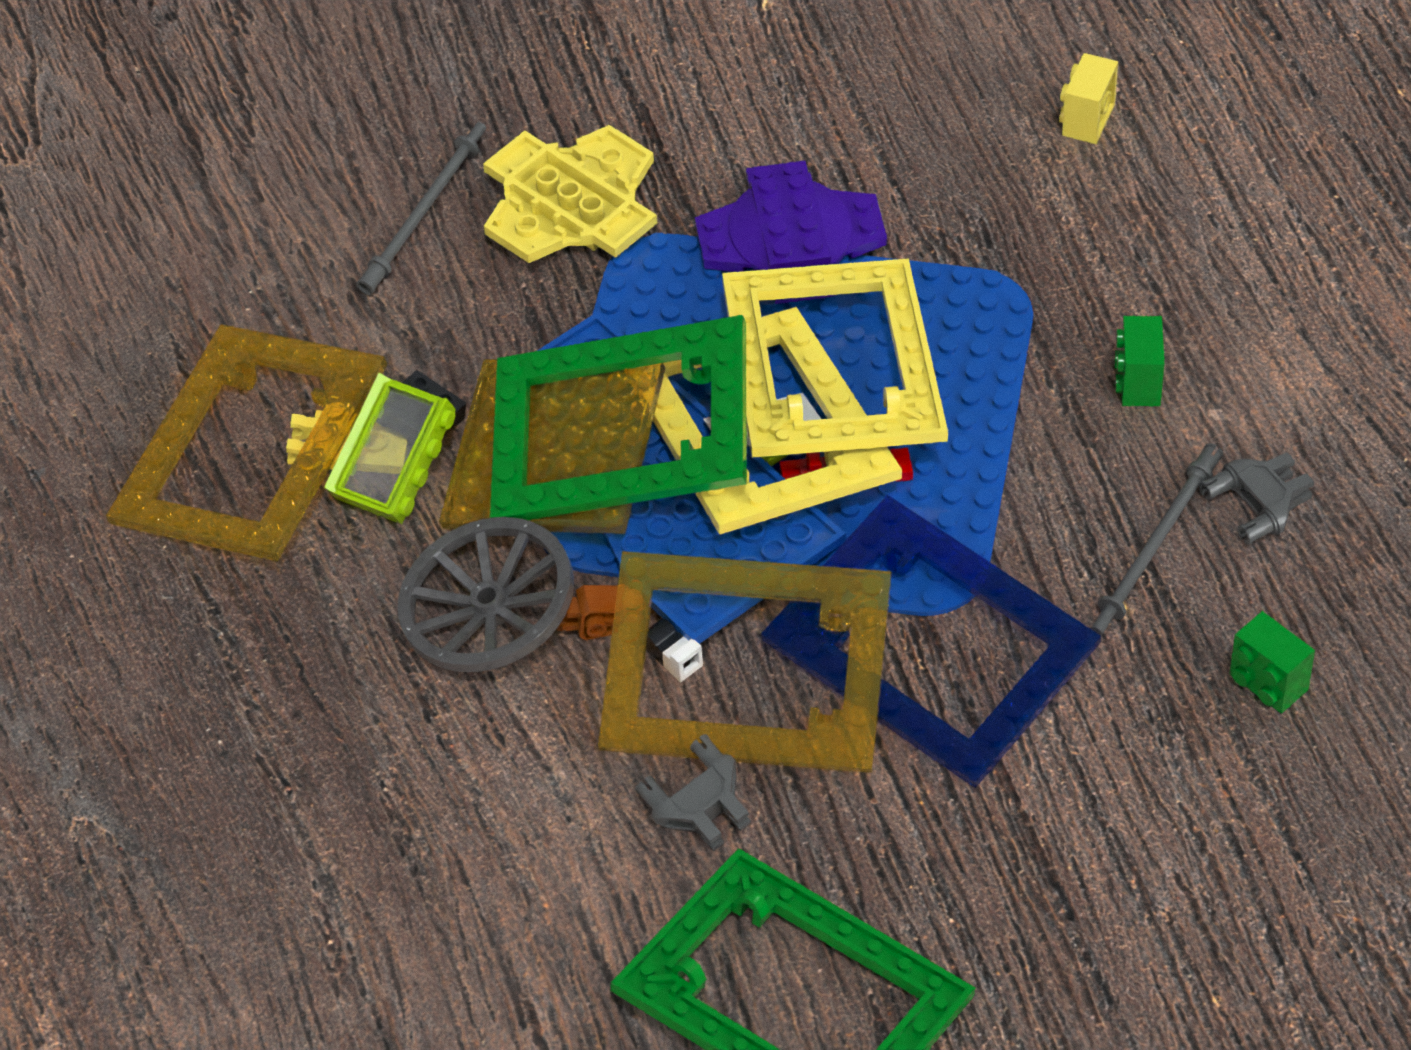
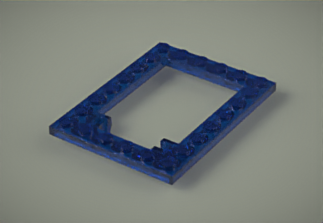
[761,494,1101,788]

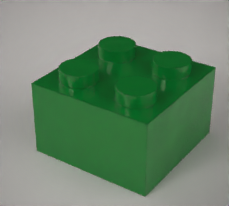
[1114,316,1165,406]
[1229,611,1315,714]

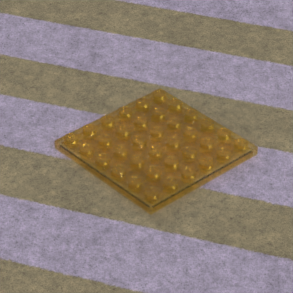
[439,359,666,534]

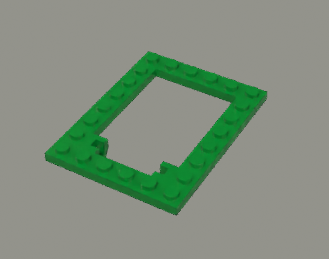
[490,315,747,520]
[610,848,976,1050]

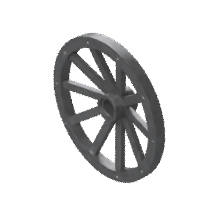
[398,517,574,672]

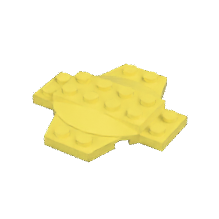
[483,125,657,263]

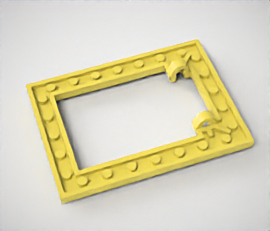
[722,259,948,458]
[623,307,902,535]

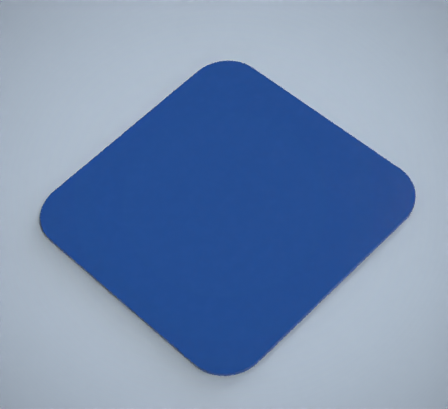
[536,233,1033,616]

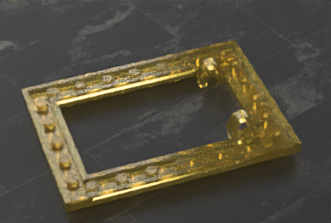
[106,324,388,562]
[598,551,892,773]

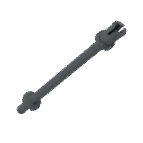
[356,122,486,295]
[1090,443,1223,637]

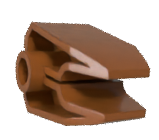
[556,585,646,640]

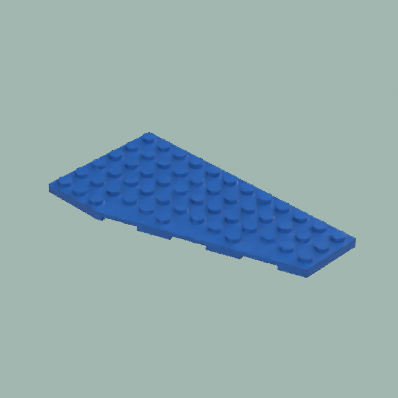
[533,312,846,644]

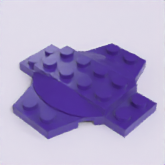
[695,161,887,304]

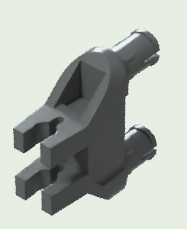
[1199,452,1314,545]
[635,734,751,852]

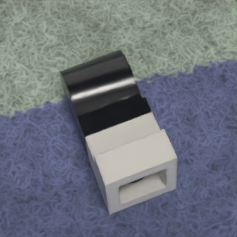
[640,618,703,683]

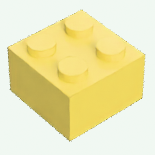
[1059,53,1118,144]

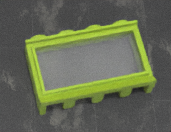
[324,373,456,524]

